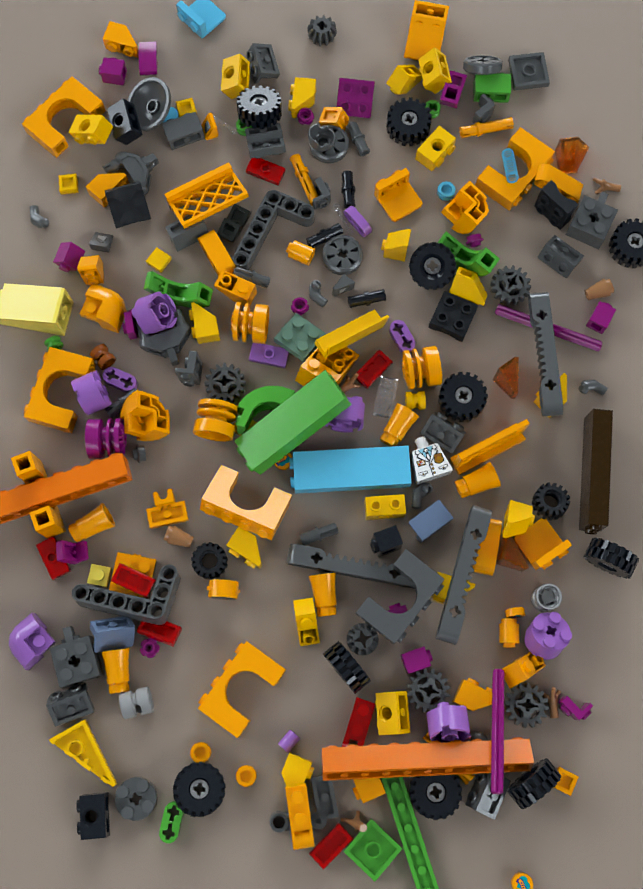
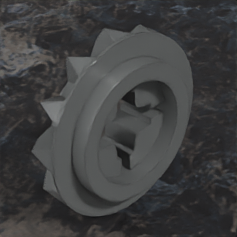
[347,623,379,655]

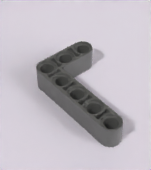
[233,190,315,270]
[71,565,181,625]

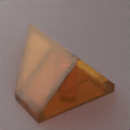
[555,136,589,174]
[493,357,519,399]
[496,537,529,572]

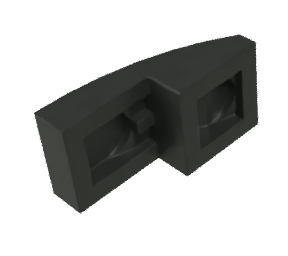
[217,204,251,242]

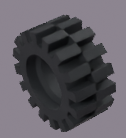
[532,482,570,521]
[191,542,228,579]

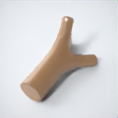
[593,177,621,194]
[340,373,361,394]
[542,687,561,718]
[341,811,367,832]

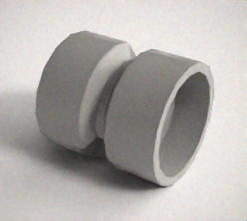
[531,583,562,612]
[119,686,154,719]

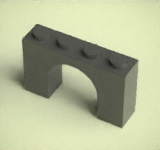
[356,549,444,645]

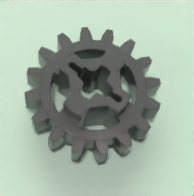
[490,265,531,306]
[204,363,246,403]
[407,668,451,713]
[504,683,549,728]

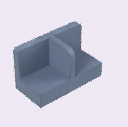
[409,500,453,544]
[90,617,135,653]

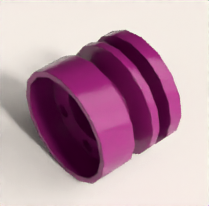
[85,418,127,460]

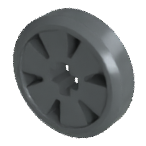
[463,55,503,75]
[310,124,349,163]
[323,235,363,275]

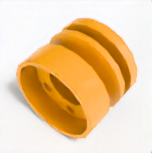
[231,302,269,344]
[402,345,442,390]
[193,398,238,442]

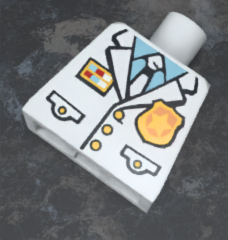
[411,436,452,485]

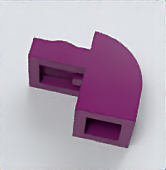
[440,70,467,109]

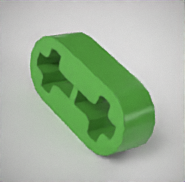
[159,801,184,843]

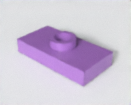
[249,343,289,369]

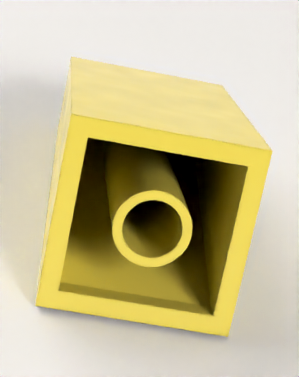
[0,283,73,336]

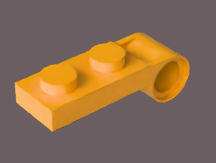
[285,783,314,850]

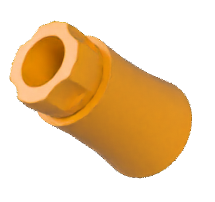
[380,403,419,447]
[454,462,501,498]
[68,503,115,542]
[309,573,337,617]
[101,648,130,694]

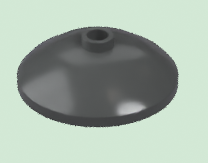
[128,77,171,131]

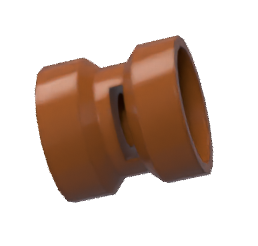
[90,344,116,370]

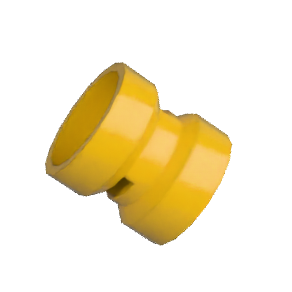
[405,391,426,410]

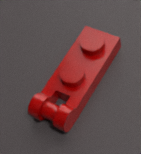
[341,697,375,747]

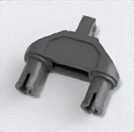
[102,152,159,195]
[135,309,191,366]

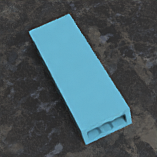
[289,446,412,494]

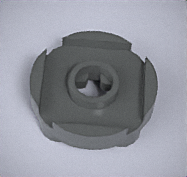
[115,777,158,821]

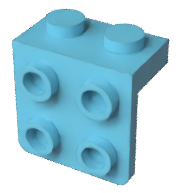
[176,0,226,39]

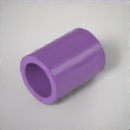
[278,729,300,753]

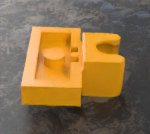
[146,488,189,529]

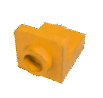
[319,107,349,131]

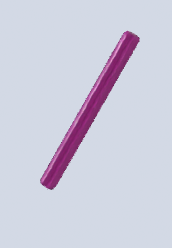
[495,304,602,351]
[491,669,504,795]

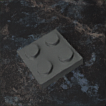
[508,52,550,91]

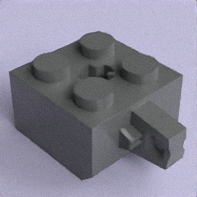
[565,192,618,249]
[50,626,104,688]

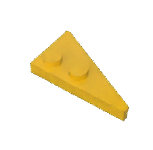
[49,719,117,787]

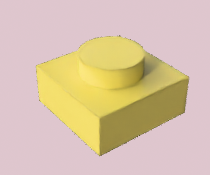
[87,564,112,588]

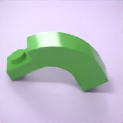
[437,231,500,276]
[144,271,213,308]
[235,386,295,435]

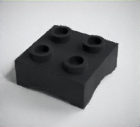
[534,180,578,230]
[105,181,151,229]
[428,291,479,342]

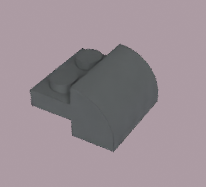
[245,123,286,158]

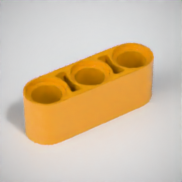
[534,164,583,204]
[197,229,236,276]
[473,519,502,576]

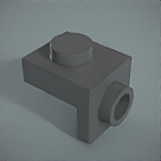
[472,93,495,123]
[313,177,331,210]

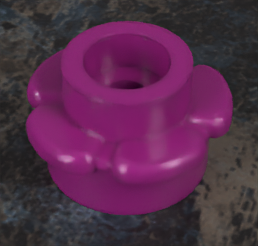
[297,108,314,125]
[466,234,484,248]
[291,297,309,315]
[140,638,160,658]

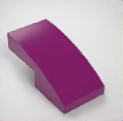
[139,41,158,75]

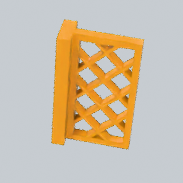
[164,162,249,229]
[449,419,530,476]

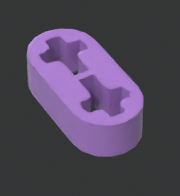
[344,206,372,237]
[389,320,415,353]
[103,367,138,393]

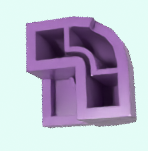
[9,612,56,670]

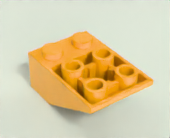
[404,0,449,60]
[295,347,360,386]

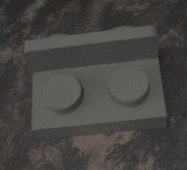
[246,43,280,83]
[538,235,584,278]
[175,351,203,387]
[420,412,466,454]
[46,683,94,727]
[465,773,511,820]

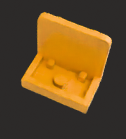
[374,168,423,222]
[514,518,572,571]

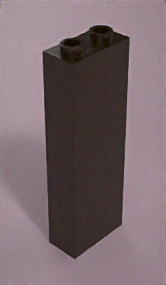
[579,408,613,535]

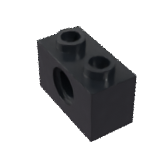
[107,98,143,145]
[370,525,403,557]
[76,792,110,840]

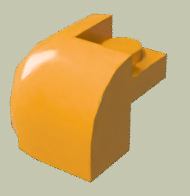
[441,181,489,234]
[80,284,127,333]
[120,390,170,441]

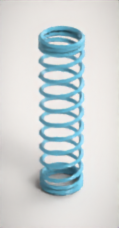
[502,148,519,183]

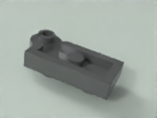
[311,776,339,829]

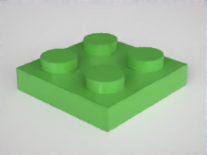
[343,818,403,882]

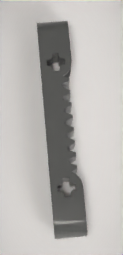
[528,292,563,417]
[436,505,492,645]
[286,544,415,589]

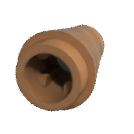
[585,279,614,300]
[163,525,194,548]

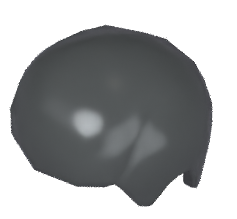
[308,123,336,151]

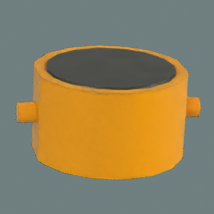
[207,579,240,600]

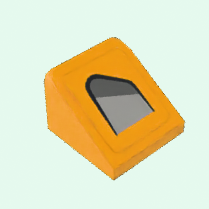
[201,113,219,140]

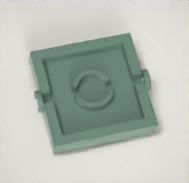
[274,313,326,362]

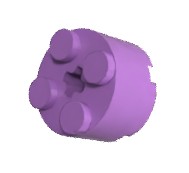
[132,291,177,334]
[71,370,112,415]
[325,396,365,433]
[524,612,572,660]
[427,702,471,743]

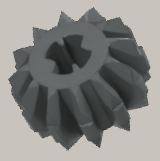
[307,15,337,46]

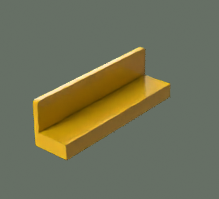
[314,309,389,358]

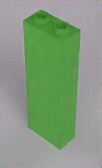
[234,370,352,475]

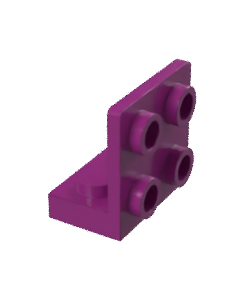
[336,78,375,118]

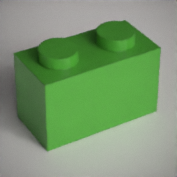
[473,73,511,103]

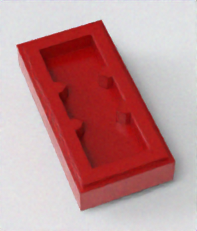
[246,158,286,186]
[354,349,393,389]
[36,536,71,580]
[111,563,156,598]
[137,621,182,647]
[309,823,353,870]

